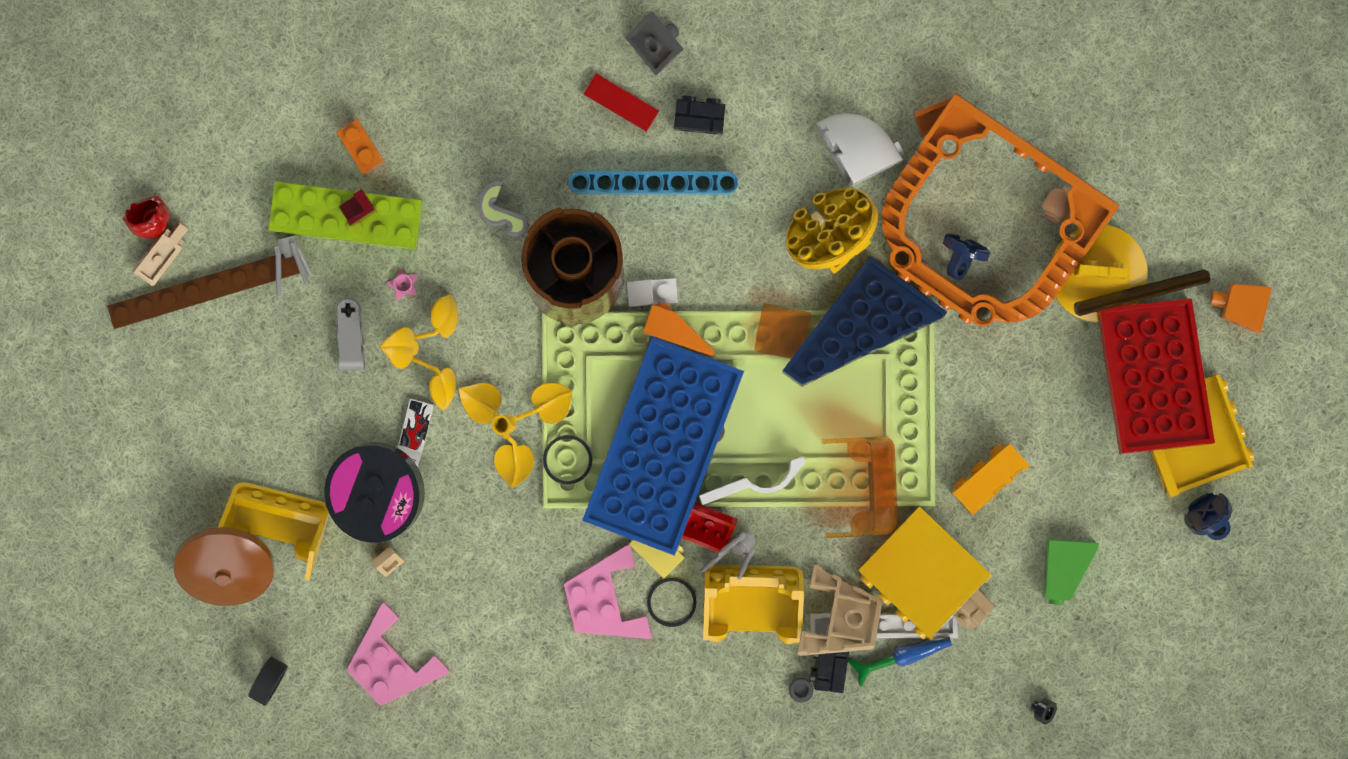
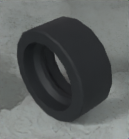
[248,656,288,706]

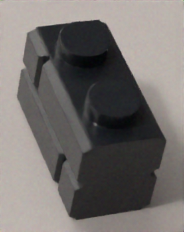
[674,95,726,135]
[809,651,850,693]

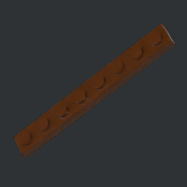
[107,254,300,329]

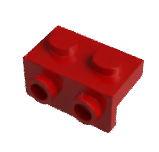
[682,502,738,552]

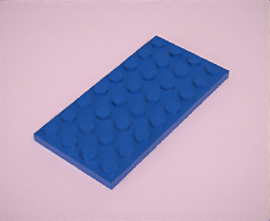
[582,336,744,556]

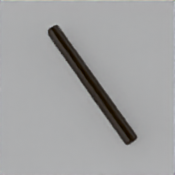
[1074,269,1211,316]

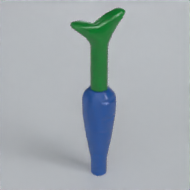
[848,637,952,687]

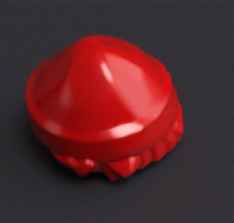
[122,196,170,239]

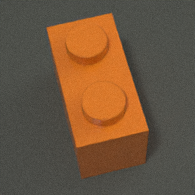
[337,119,385,175]

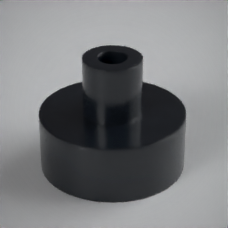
[1031,698,1057,725]

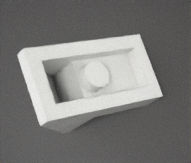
[627,278,678,307]

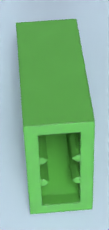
[1043,539,1099,605]

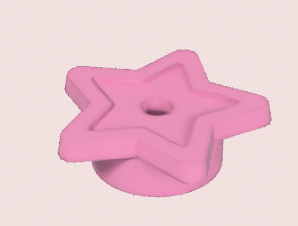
[387,268,418,300]

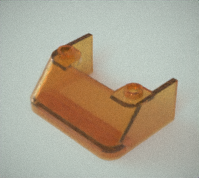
[820,436,898,538]

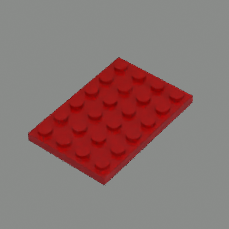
[1097,298,1215,455]

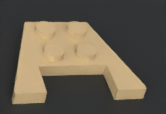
[797,564,882,656]

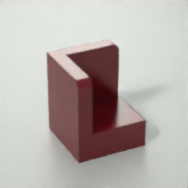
[339,189,377,227]

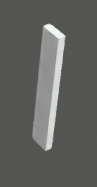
[810,613,958,638]

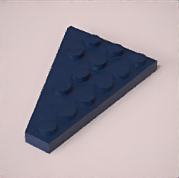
[782,256,947,387]

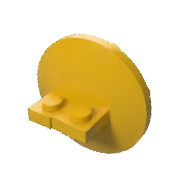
[785,188,878,274]
[1051,225,1148,322]

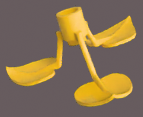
[379,294,458,410]
[459,383,573,488]

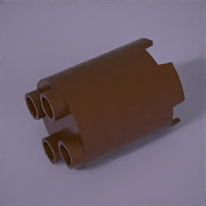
[521,207,624,326]

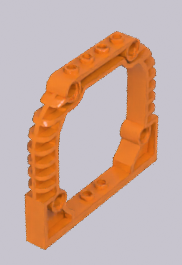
[882,93,1120,327]

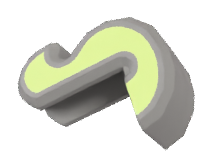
[477,182,528,238]

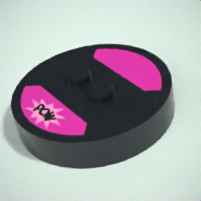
[324,442,425,543]

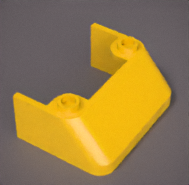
[217,482,329,580]

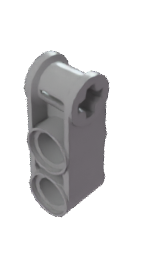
[337,299,365,371]

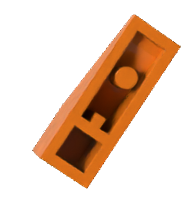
[643,302,715,357]

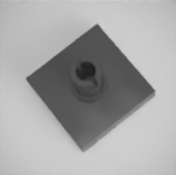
[625,11,684,75]

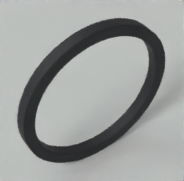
[543,435,592,485]
[647,578,697,627]

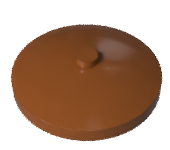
[174,527,274,606]

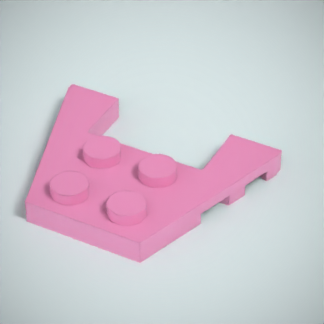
[564,545,652,639]
[347,602,450,706]

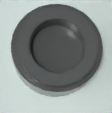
[789,677,814,703]

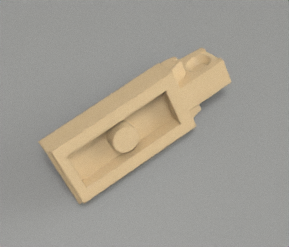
[132,221,188,286]

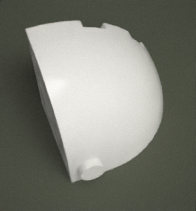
[816,113,904,188]

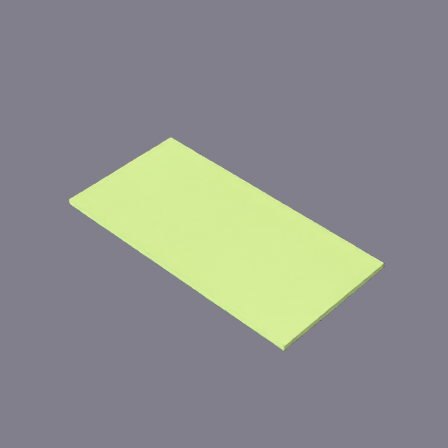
[542,310,935,508]

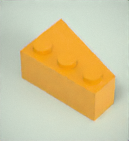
[951,443,1030,515]

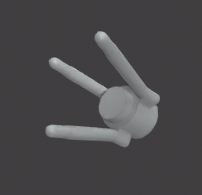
[274,235,312,296]
[700,530,756,580]

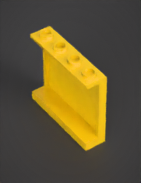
[1150,374,1254,498]
[858,506,992,640]

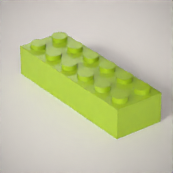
[268,182,424,251]

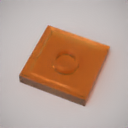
[754,303,811,359]

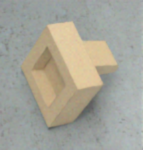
[371,543,405,577]

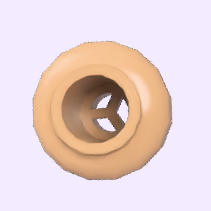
[1042,187,1070,225]

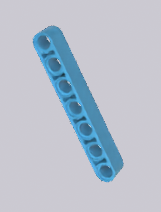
[569,171,738,195]

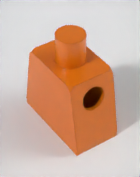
[1210,284,1272,333]

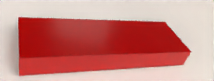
[583,73,659,133]

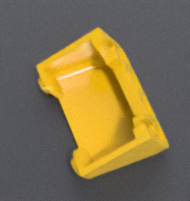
[703,565,804,644]

